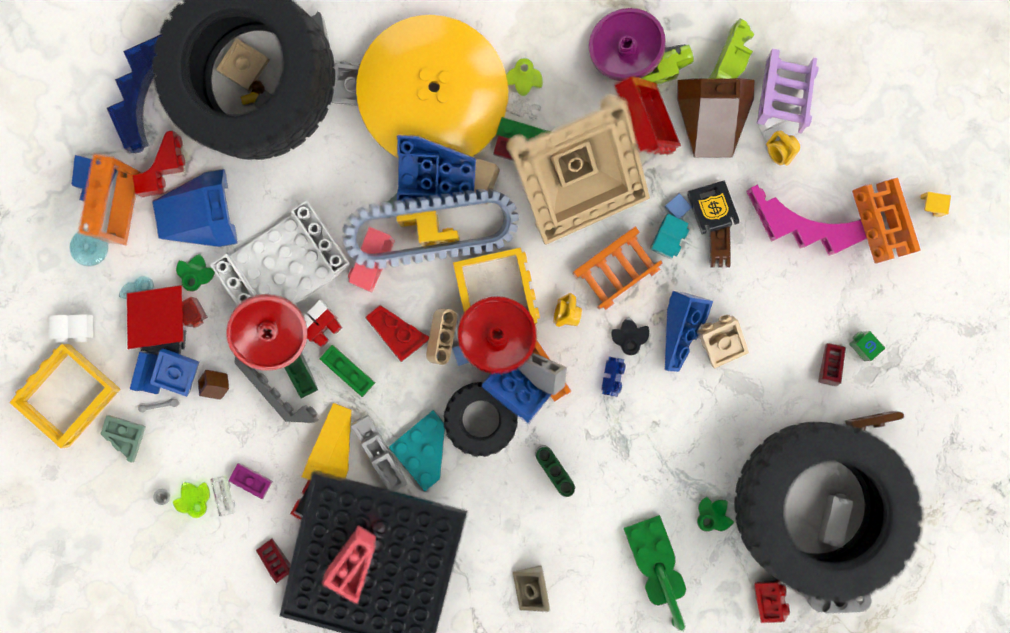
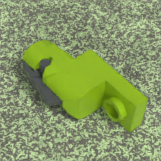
[641,44,694,85]

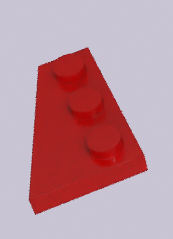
[365,305,429,362]

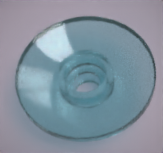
[70,229,108,266]

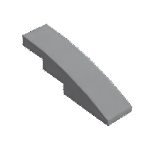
[351,414,407,491]

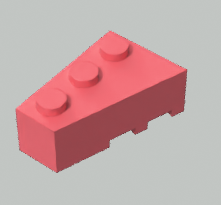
[348,226,395,292]
[323,527,375,603]

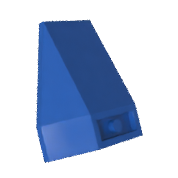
[397,135,476,207]
[152,169,238,247]

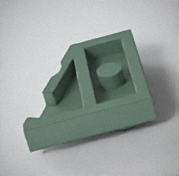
[101,415,146,463]

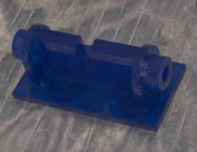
[601,357,626,397]

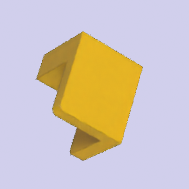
[920,192,951,217]

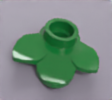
[176,254,215,292]
[697,497,734,532]

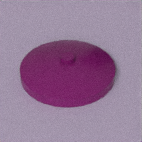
[589,8,666,81]

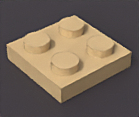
[216,38,270,91]

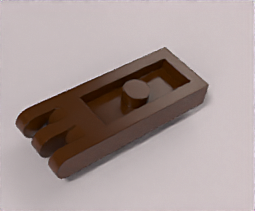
[710,227,731,267]
[845,411,904,430]

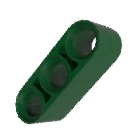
[535,445,575,497]

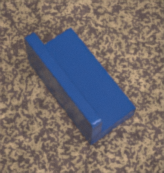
[129,352,160,394]

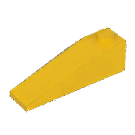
[302,403,352,480]

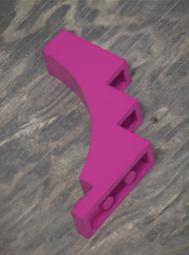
[746,184,867,256]

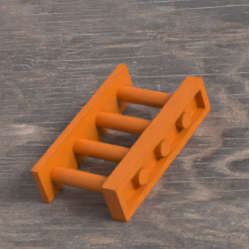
[572,226,663,310]

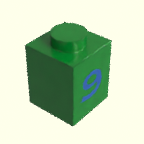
[849,331,886,361]

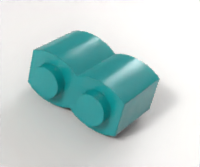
[650,214,690,259]

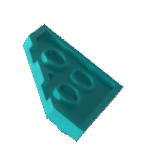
[389,410,445,491]

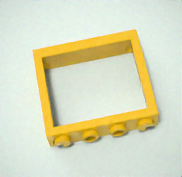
[453,247,540,324]
[9,344,121,449]

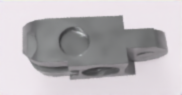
[808,595,872,613]

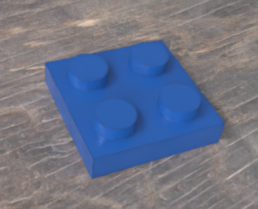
[150,348,200,397]

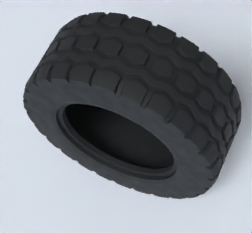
[153,0,335,160]
[734,422,923,602]

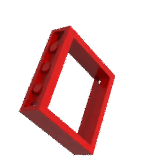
[614,76,681,156]

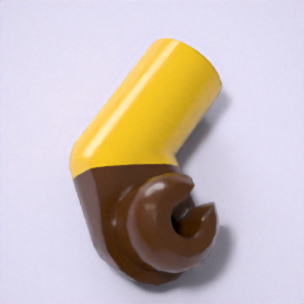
[240,81,265,105]

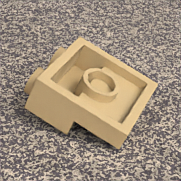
[697,315,749,369]

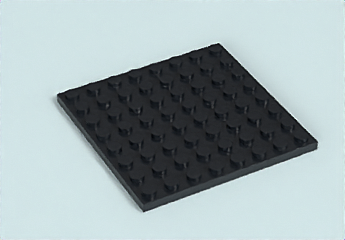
[279,470,468,633]

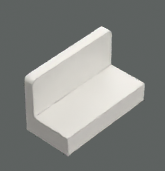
[759,106,801,143]

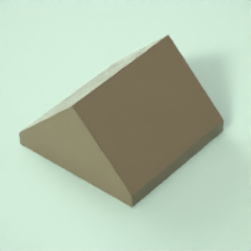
[513,566,550,612]

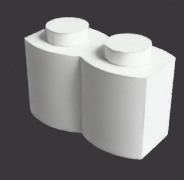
[49,315,93,343]

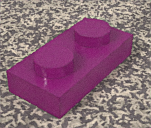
[228,463,273,499]

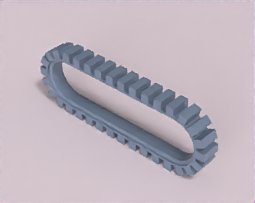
[342,189,519,269]

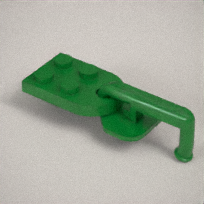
[623,515,686,631]

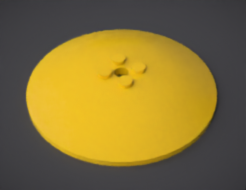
[356,15,508,159]

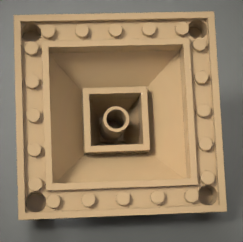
[507,95,650,245]

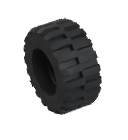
[443,382,518,457]

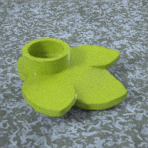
[506,58,543,97]

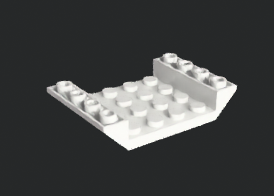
[210,200,350,306]

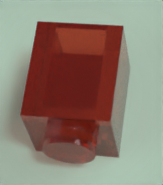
[182,297,208,328]

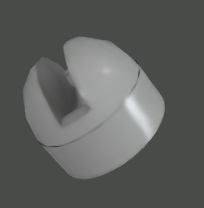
[153,489,170,505]

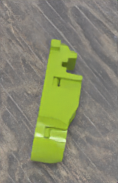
[709,18,754,79]

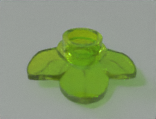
[173,482,210,518]

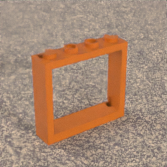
[78,154,140,246]

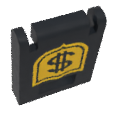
[687,180,740,235]

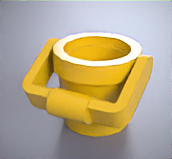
[766,130,800,166]
[553,293,582,327]

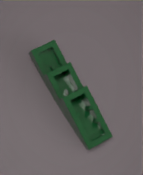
[267,329,318,398]

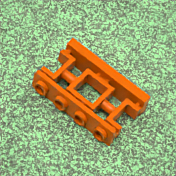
[852,178,921,264]

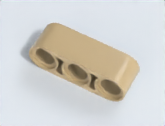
[426,309,457,365]

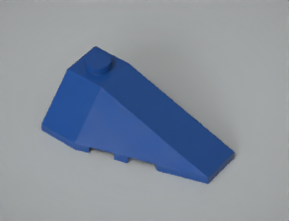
[665,291,713,372]

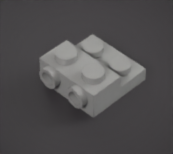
[331,62,360,106]

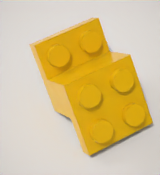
[396,210,460,247]

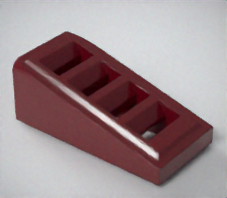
[818,343,846,386]
[256,538,291,583]

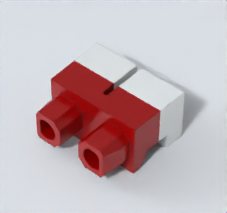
[304,300,342,347]

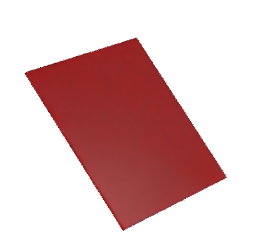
[127,285,184,349]

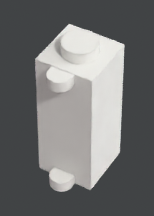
[818,492,854,547]

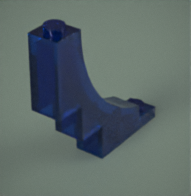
[107,34,162,153]

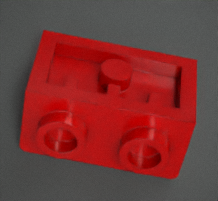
[754,579,790,623]

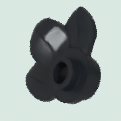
[611,317,649,355]

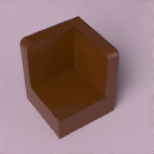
[198,370,229,400]

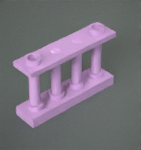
[757,48,819,134]

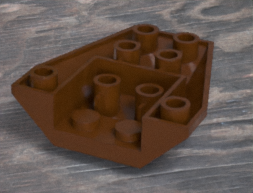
[677,78,755,158]

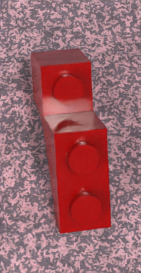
[132,130,186,197]

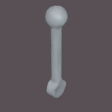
[138,399,179,412]

